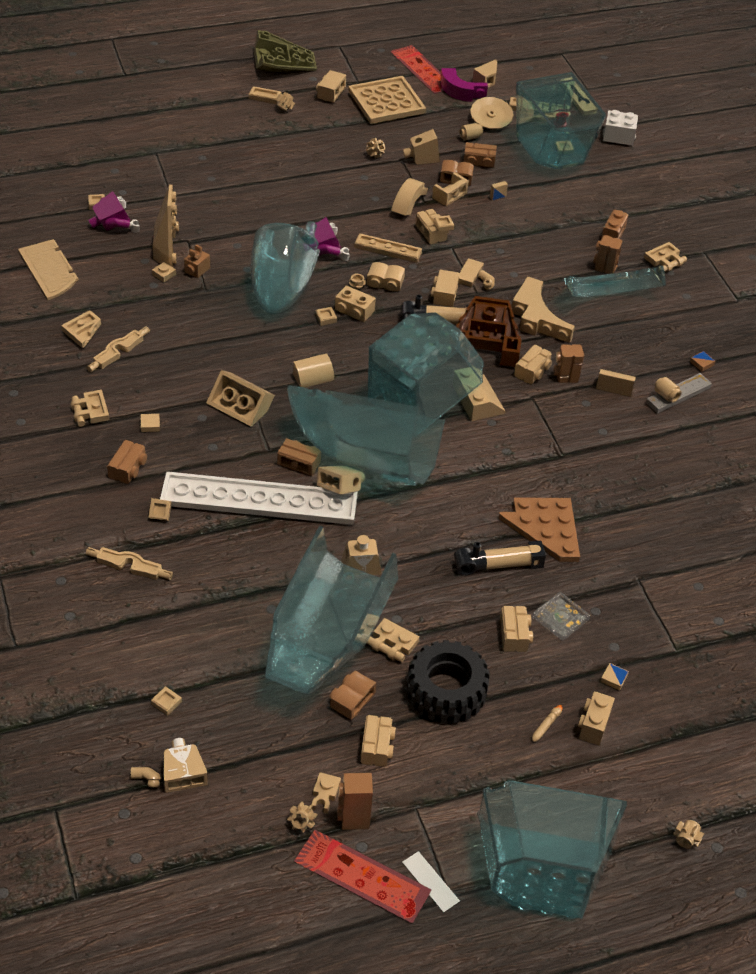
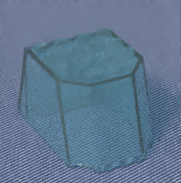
[516,72,606,169]
[368,312,484,437]
[479,780,627,919]

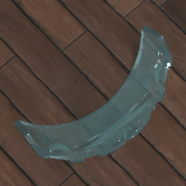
[564,266,666,297]

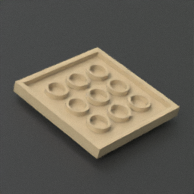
[348,76,426,124]

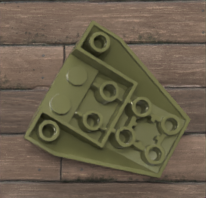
[254,30,317,72]

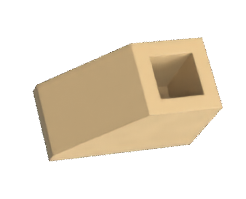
[473,60,497,88]

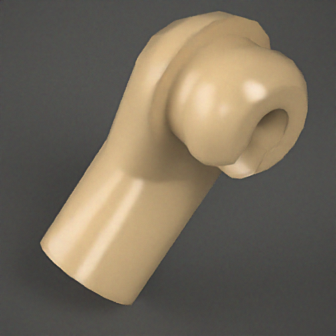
[131,767,161,787]

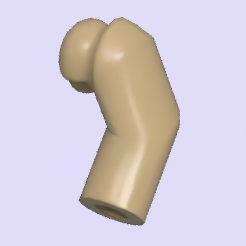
[478,270,495,289]

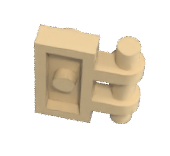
[644,242,687,273]
[71,390,109,427]
[366,618,420,662]

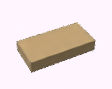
[249,86,282,104]
[459,258,484,287]

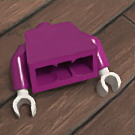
[88,191,140,233]
[299,217,350,261]

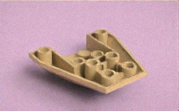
[153,185,179,267]

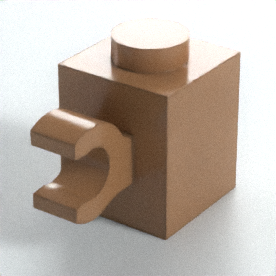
[184,244,210,278]

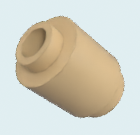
[459,123,483,141]
[655,377,682,403]

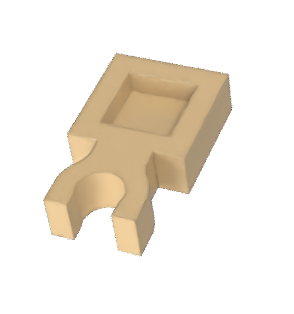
[311,772,341,814]

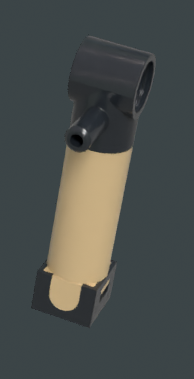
[400,295,468,325]
[454,540,546,576]

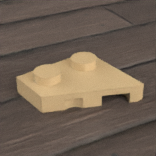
[61,310,101,348]

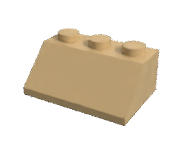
[451,366,505,421]
[206,370,275,426]

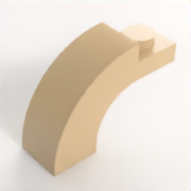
[391,178,428,215]

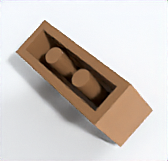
[337,773,373,830]

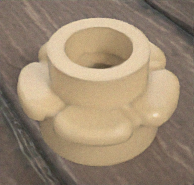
[349,274,366,289]

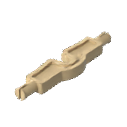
[86,326,150,373]
[86,547,173,580]

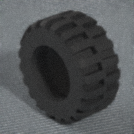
[407,640,490,724]

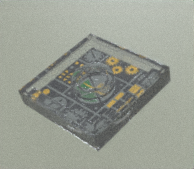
[533,592,591,641]

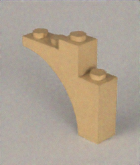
[512,277,575,343]

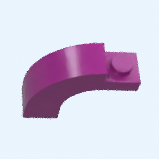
[440,68,488,102]

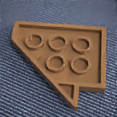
[499,498,580,562]

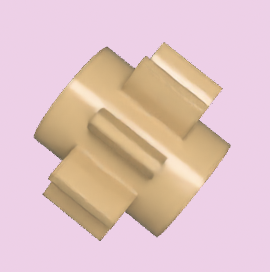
[276,92,295,111]
[366,138,385,159]
[287,802,317,833]
[673,820,704,849]

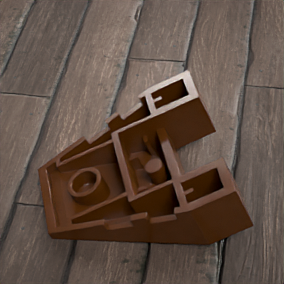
[448,296,522,367]

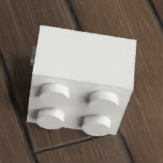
[602,110,638,145]

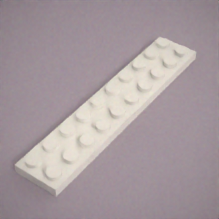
[160,472,358,525]

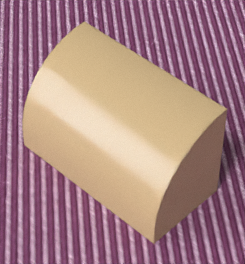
[293,353,334,389]
[596,369,636,397]

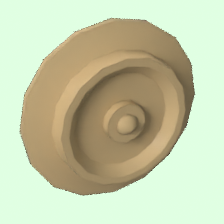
[470,97,513,129]

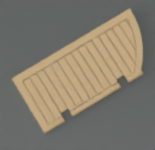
[18,239,79,300]

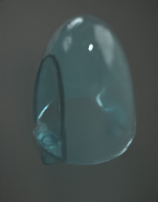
[251,221,320,314]

